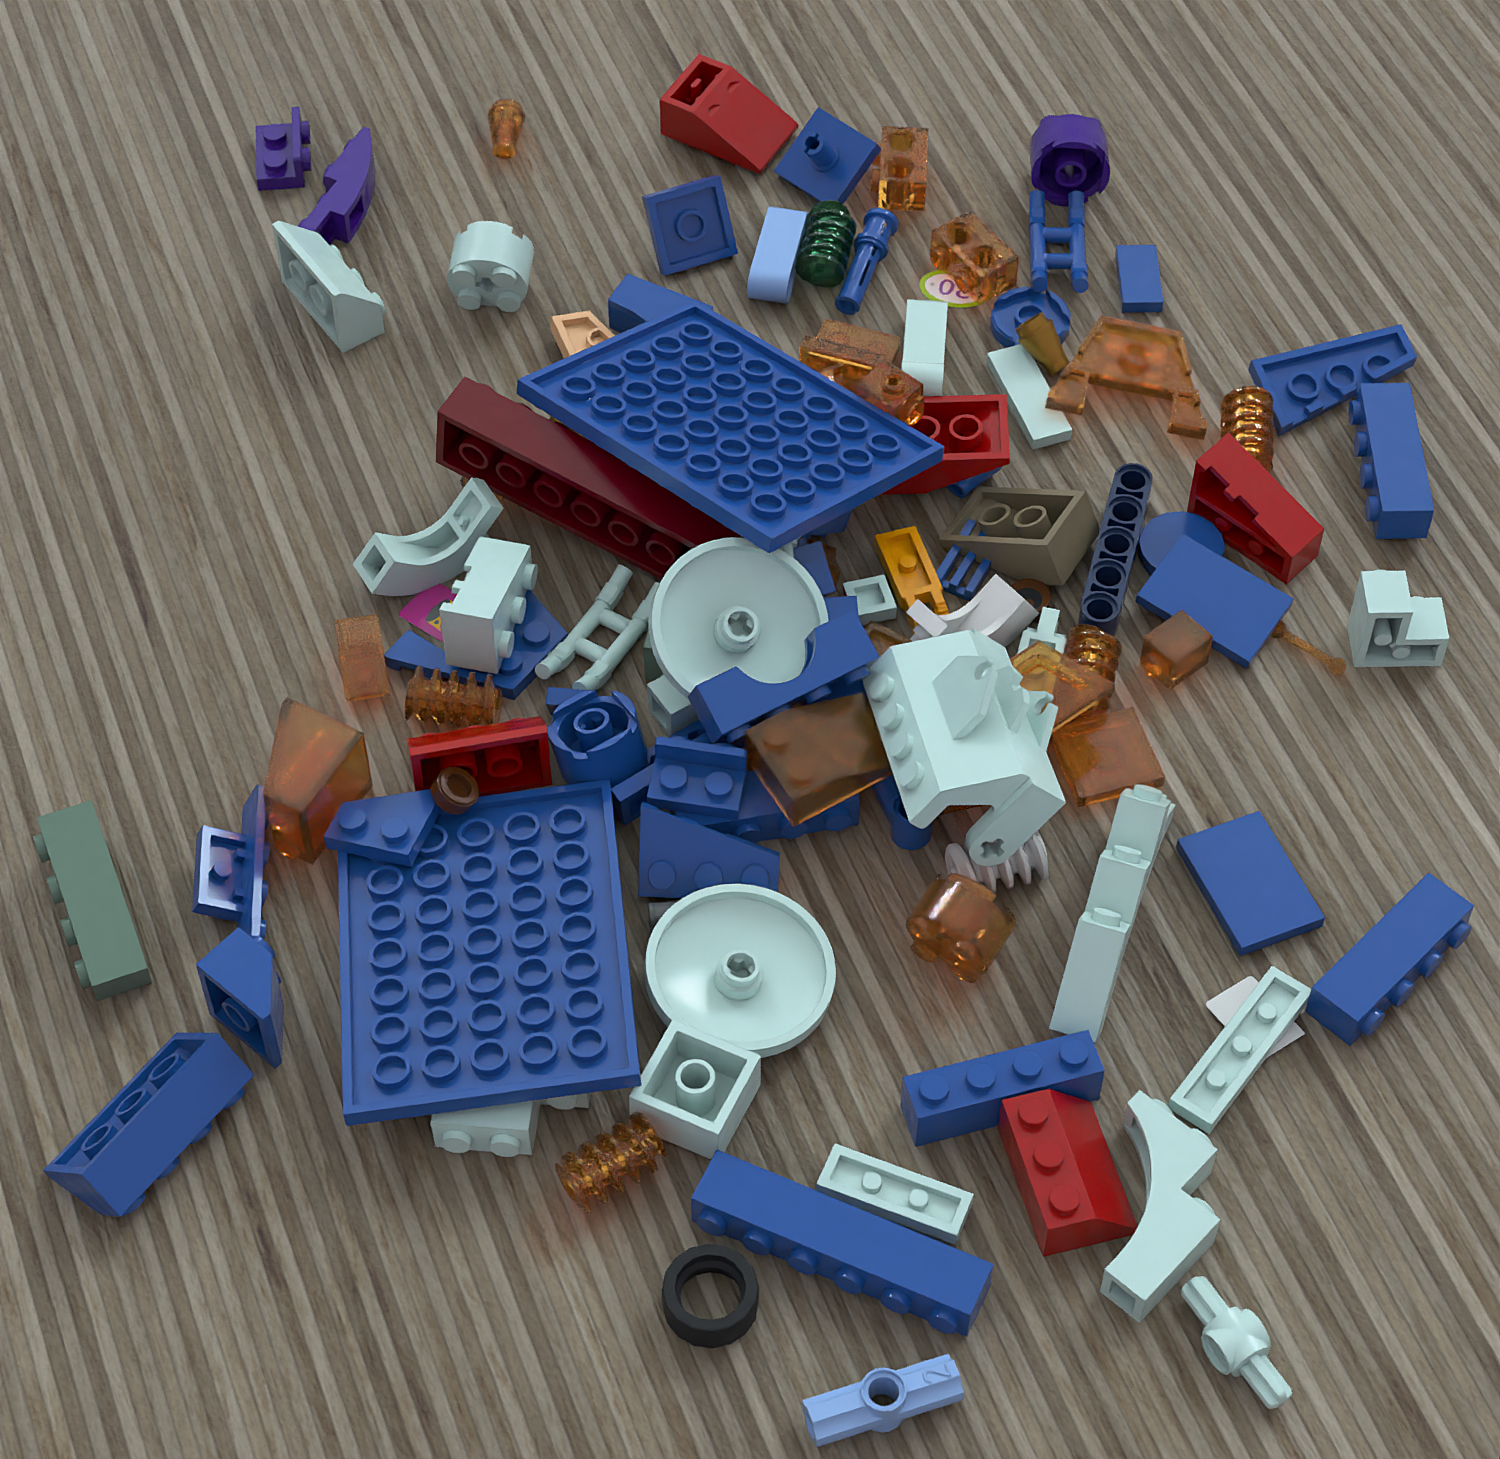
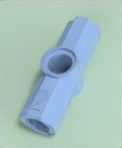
[802,1354,964,1447]

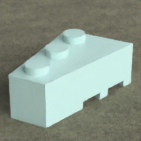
[439,536,538,674]

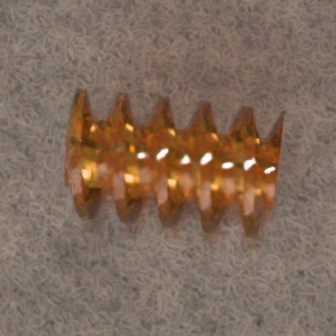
[1220,386,1274,473]
[1052,624,1122,722]
[405,665,502,728]
[555,1112,667,1214]

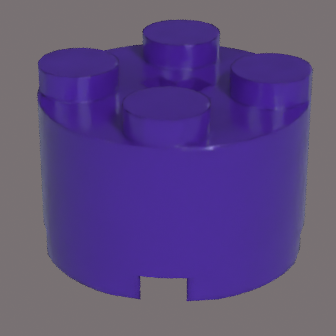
[1029,114,1110,206]

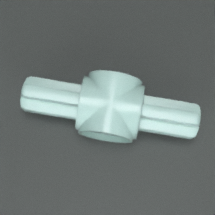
[1181,1276,1292,1409]

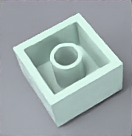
[629,1019,761,1159]

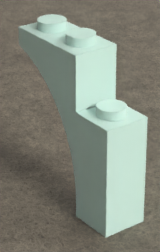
[1100,1090,1221,1323]
[430,1093,591,1157]

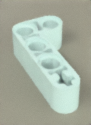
[900,299,948,397]

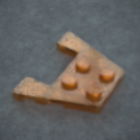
[1045,315,1208,440]

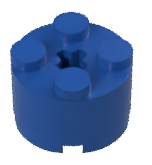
[547,690,649,788]

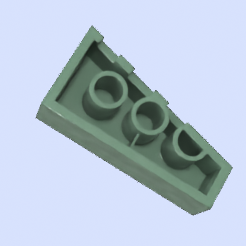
[33,800,152,1001]

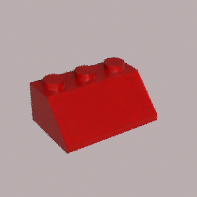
[406,716,552,797]
[998,1089,1138,1257]

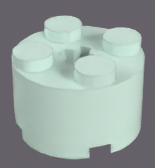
[447,221,534,312]

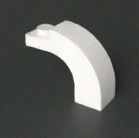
[906,574,1039,647]

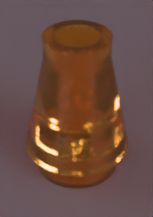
[487,99,526,159]

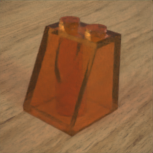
[263,697,373,865]

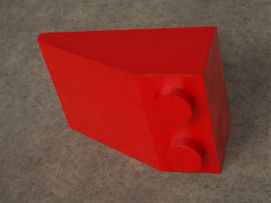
[880,394,1010,495]

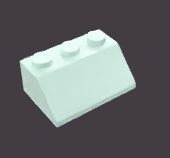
[272,221,386,353]

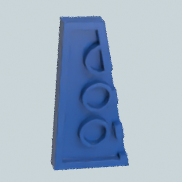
[1248,324,1417,436]

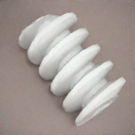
[945,831,1049,898]

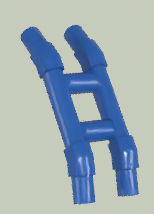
[1029,190,1089,293]

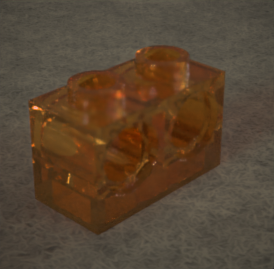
[871,126,928,211]
[929,211,1019,305]

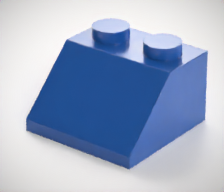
[196,927,284,1069]

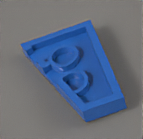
[638,802,780,898]

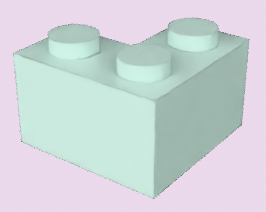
[1347,569,1449,667]

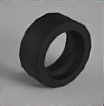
[662,1244,759,1348]

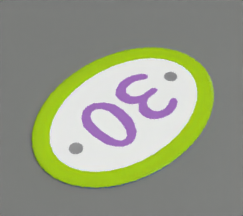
[919,269,990,308]

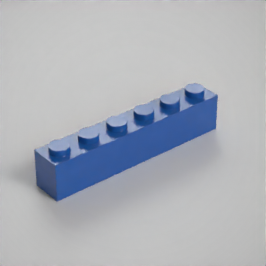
[691,1150,994,1337]

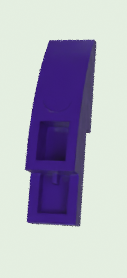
[298,127,375,246]

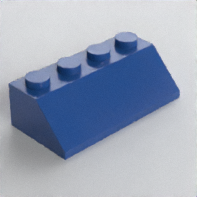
[43,1033,254,1217]

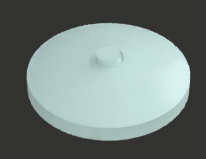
[649,537,829,699]
[644,884,836,1058]

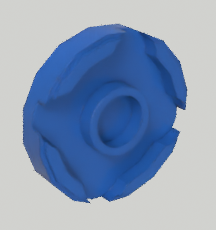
[990,286,1071,348]
[1138,511,1225,575]

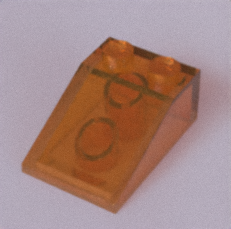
[745,693,893,827]

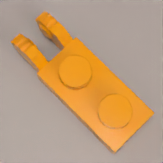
[874,526,949,634]

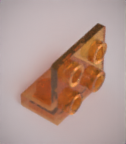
[800,319,901,400]

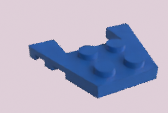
[383,571,568,700]

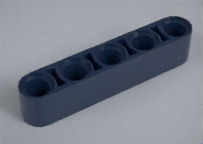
[1077,463,1152,649]

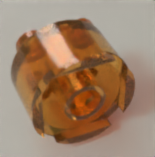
[906,873,1016,983]

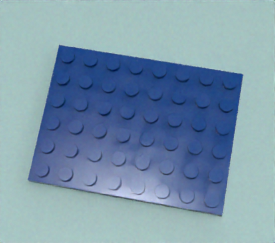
[516,300,945,553]
[338,779,642,1126]

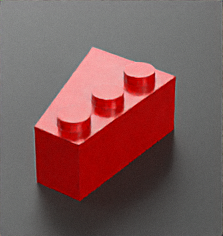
[1187,433,1324,585]

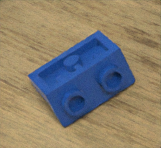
[647,736,748,820]

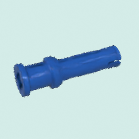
[835,208,899,315]

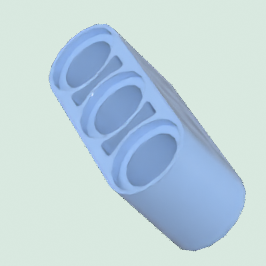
[747,206,809,304]

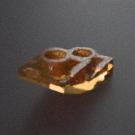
[334,614,390,702]

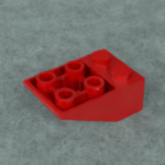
[659,54,798,174]

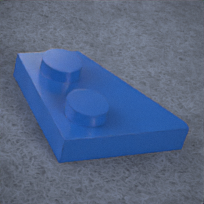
[323,789,442,867]

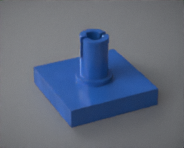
[774,107,882,213]
[642,175,738,276]

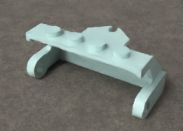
[862,628,1066,867]

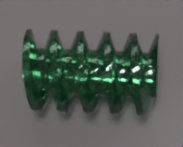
[795,200,857,288]

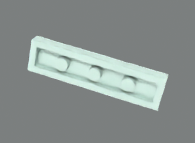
[1168,966,1311,1134]

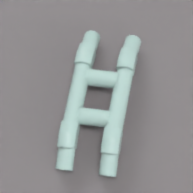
[535,565,659,691]

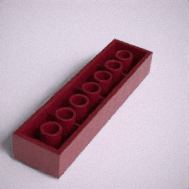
[435,376,744,580]

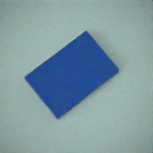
[1135,533,1294,668]
[1176,811,1325,956]

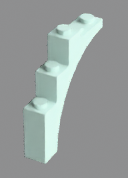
[1049,784,1176,1043]

